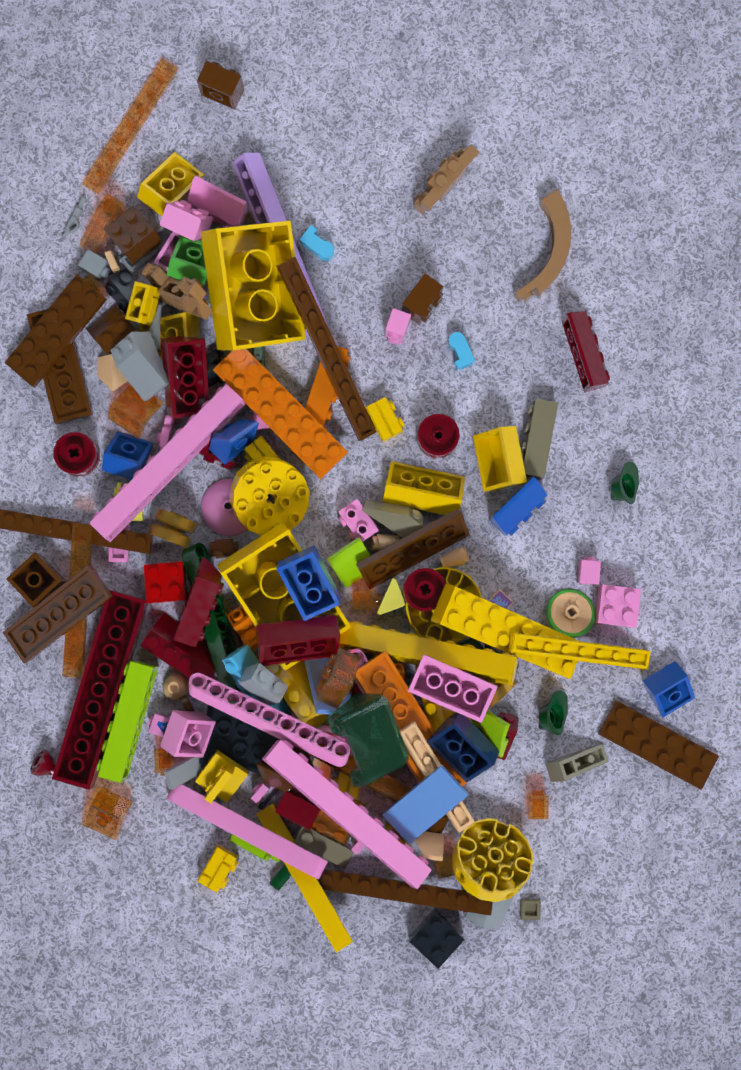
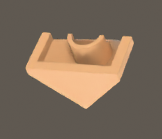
[97,354,128,392]
[414,831,444,861]

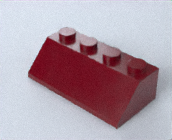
[561,311,610,393]
[161,336,209,419]
[173,557,224,647]
[140,613,216,679]
[256,615,341,666]

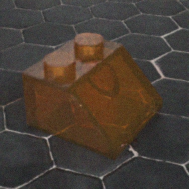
[81,785,133,840]

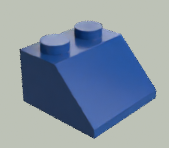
[209,419,259,464]
[102,431,153,480]
[643,661,695,717]

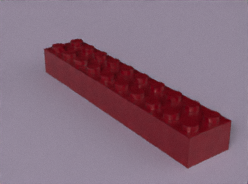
[52,590,149,790]

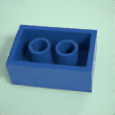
[277,545,341,621]

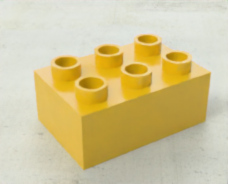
[201,221,306,351]

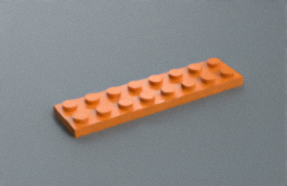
[213,349,348,480]
[352,651,467,787]

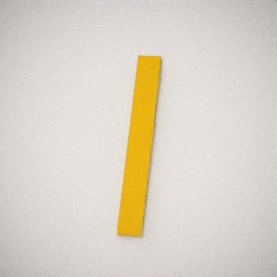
[508,632,651,670]
[257,804,353,953]

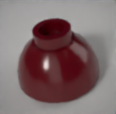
[30,750,56,776]

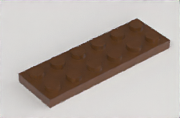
[4,274,107,388]
[27,309,93,425]
[356,508,470,590]
[2,565,113,664]
[598,700,719,790]

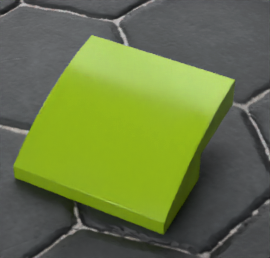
[327,537,371,588]
[472,710,510,757]

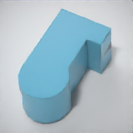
[299,225,334,261]
[448,332,475,371]

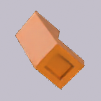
[227,605,257,651]

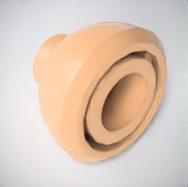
[163,674,189,701]

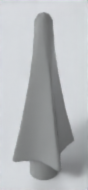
[149,305,162,351]

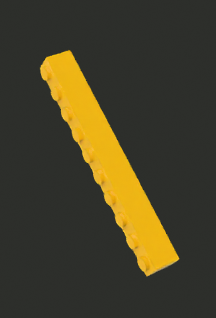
[339,621,518,686]

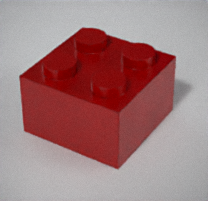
[144,561,188,604]

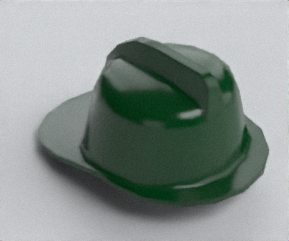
[610,462,639,504]
[538,690,568,735]

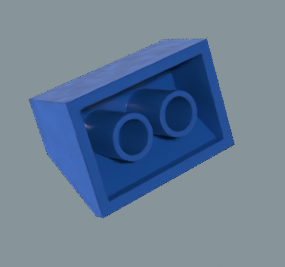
[489,477,547,536]

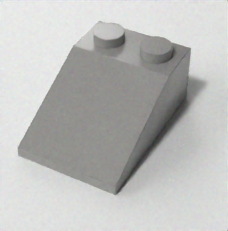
[111,332,169,401]

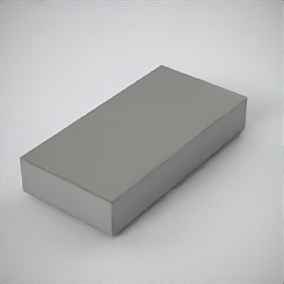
[164,757,202,790]

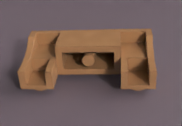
[414,144,479,215]
[141,263,212,320]

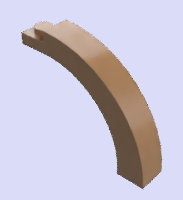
[514,189,571,302]

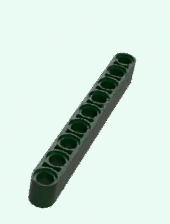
[182,543,242,704]

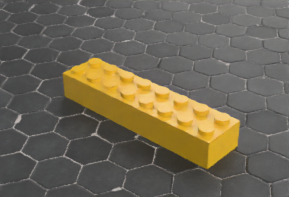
[431,584,578,680]

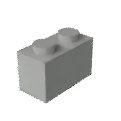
[238,663,288,706]

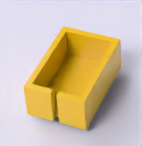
[473,426,527,492]

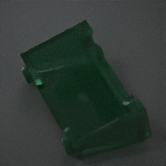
[327,693,409,788]

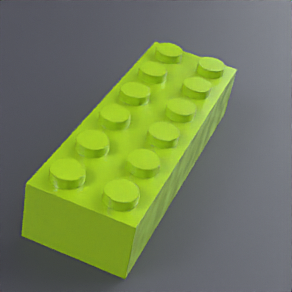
[97,660,159,783]

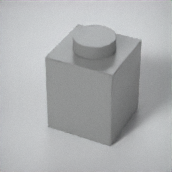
[78,249,111,281]

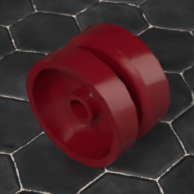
[417,414,460,459]
[53,432,100,476]
[403,568,446,612]

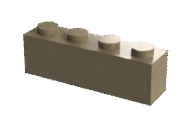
[521,399,558,479]

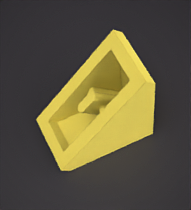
[377,578,406,615]

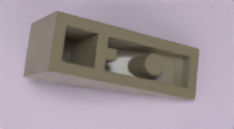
[362,499,424,538]
[545,743,609,782]
[294,826,354,869]

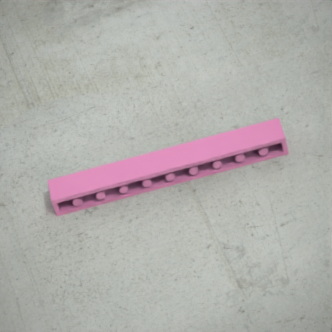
[90,384,246,542]
[262,740,432,889]

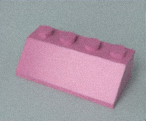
[408,655,498,723]

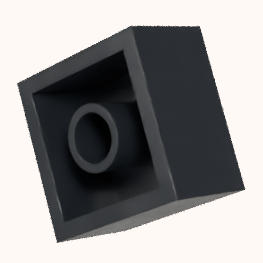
[408,908,465,969]

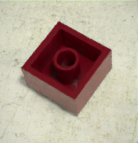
[275,787,320,830]

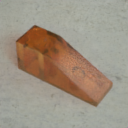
[79,193,127,254]

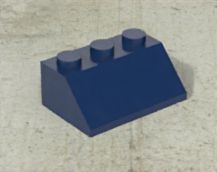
[427,712,499,783]

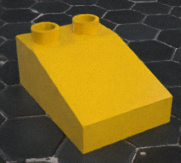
[217,522,351,671]

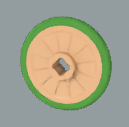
[546,589,596,638]

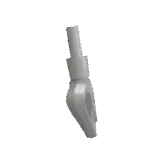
[62,197,86,238]

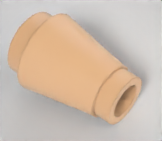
[371,534,400,552]
[440,546,470,567]

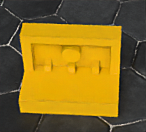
[195,750,249,803]

